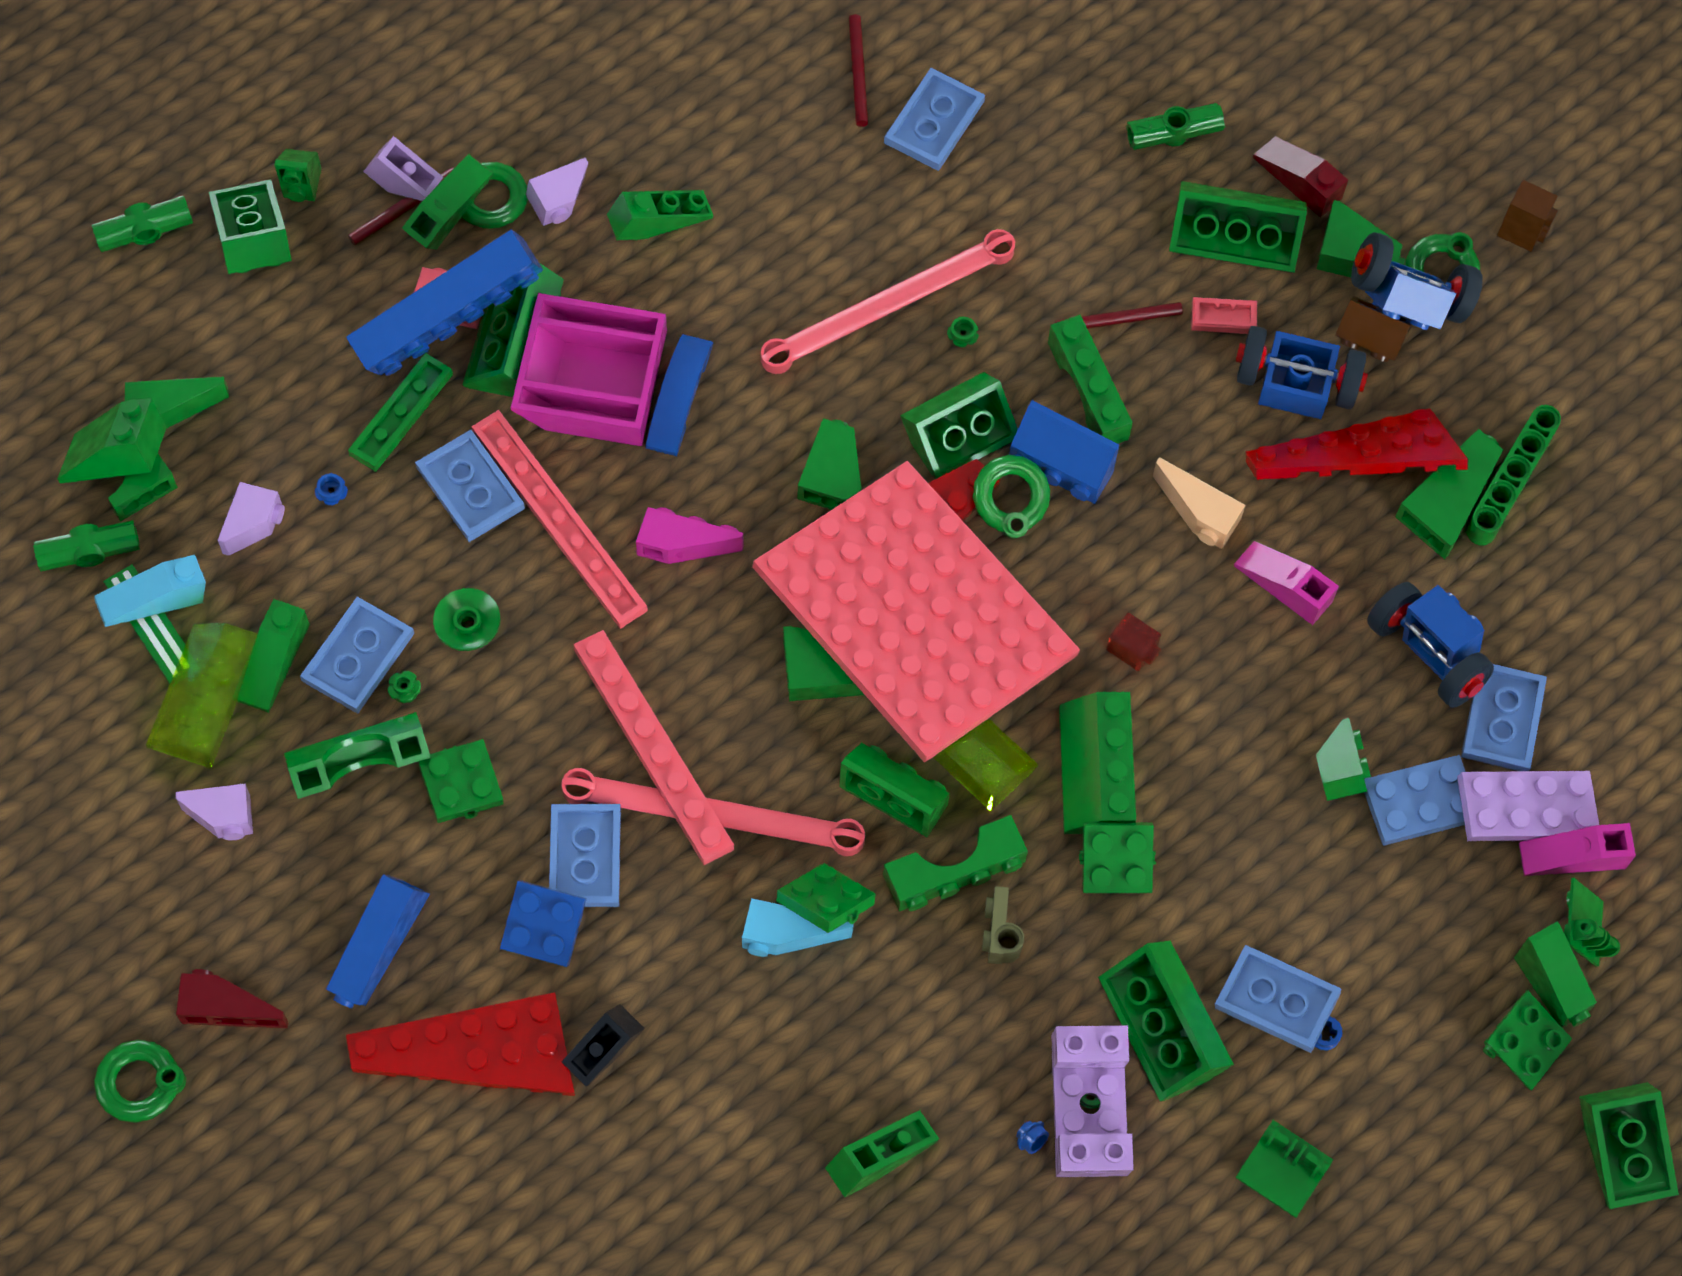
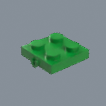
[418,739,504,824]
[1079,822,1156,893]
[776,863,876,933]

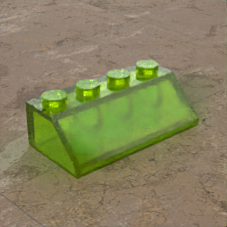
[146,623,257,768]
[933,718,1039,811]

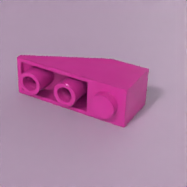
[636,507,744,564]
[1234,541,1339,625]
[1519,823,1636,876]

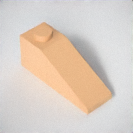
[1153,457,1245,549]

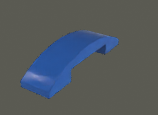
[646,334,713,456]

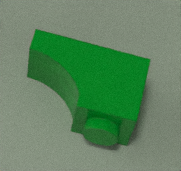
[108,454,178,522]

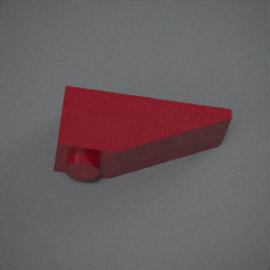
[1253,136,1348,218]
[176,969,288,1029]

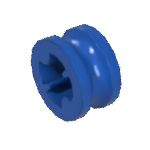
[1315,1016,1342,1051]

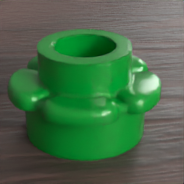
[947,316,979,347]
[388,671,421,703]

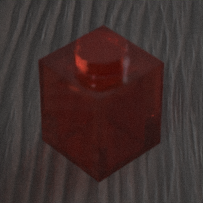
[1106,612,1161,672]

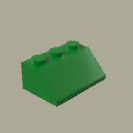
[900,372,1018,479]
[839,742,950,838]

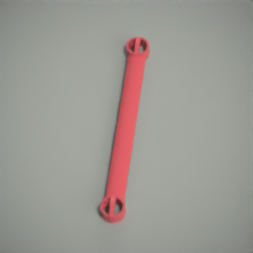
[761,229,1015,374]
[562,768,865,856]

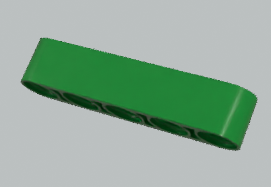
[1466,405,1561,545]

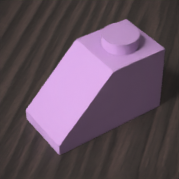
[363,136,443,201]
[526,158,588,226]
[218,482,285,555]
[176,784,253,840]

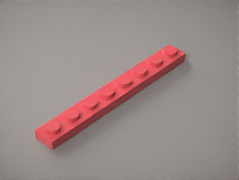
[471,410,648,629]
[573,630,734,865]

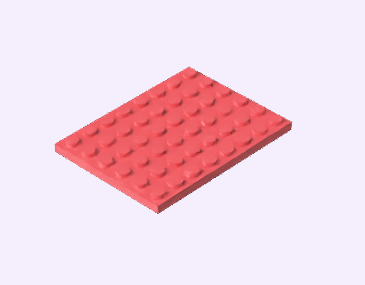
[752,461,1080,763]

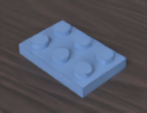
[884,68,985,171]
[415,430,525,542]
[300,597,415,714]
[1461,664,1547,771]
[1364,755,1466,846]
[549,804,621,907]
[1215,945,1341,1053]

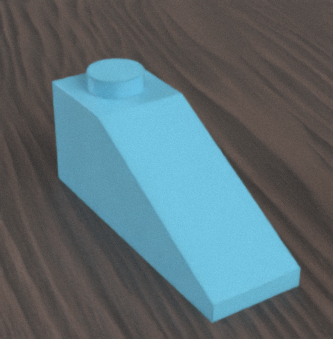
[94,555,206,627]
[742,898,854,957]

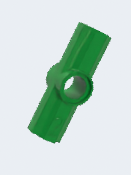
[1126,103,1225,150]
[92,196,193,252]
[33,520,140,572]

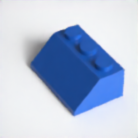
[1009,400,1120,504]

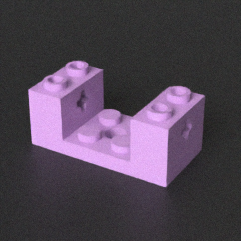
[1051,1026,1133,1177]

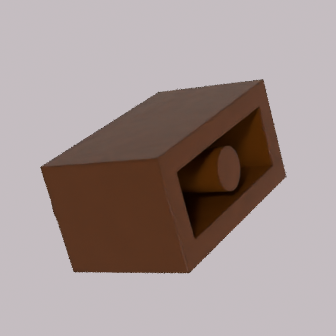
[1497,180,1558,252]
[1335,296,1412,362]

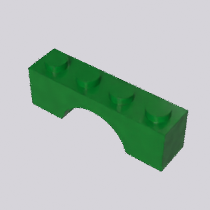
[1048,315,1133,444]
[284,712,431,799]
[883,815,1028,912]

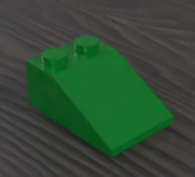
[208,179,292,274]
[57,398,167,484]
[1579,1082,1679,1209]

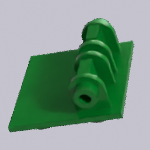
[1564,878,1620,967]
[1483,990,1572,1091]
[1235,1120,1334,1218]

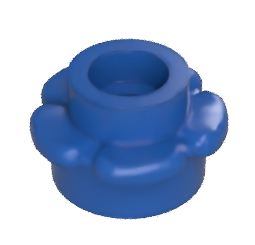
[315,473,348,505]
[1016,1121,1049,1154]

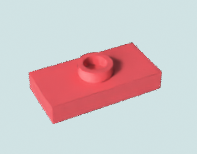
[1191,297,1257,334]

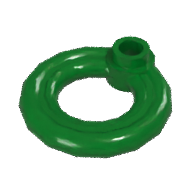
[462,162,528,229]
[1405,232,1480,272]
[973,455,1050,539]
[94,1039,186,1123]

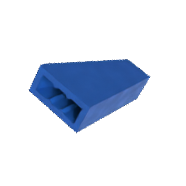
[326,874,430,1009]

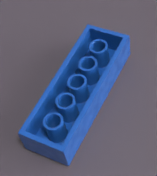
[346,229,543,376]

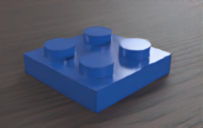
[500,880,587,967]

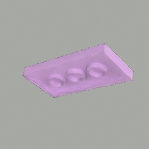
[1457,771,1599,841]

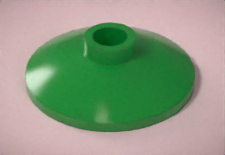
[433,588,501,651]

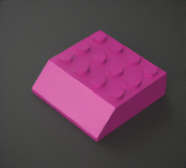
[511,293,667,446]

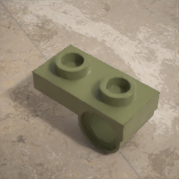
[982,886,1024,964]

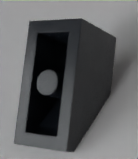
[562,1004,645,1087]

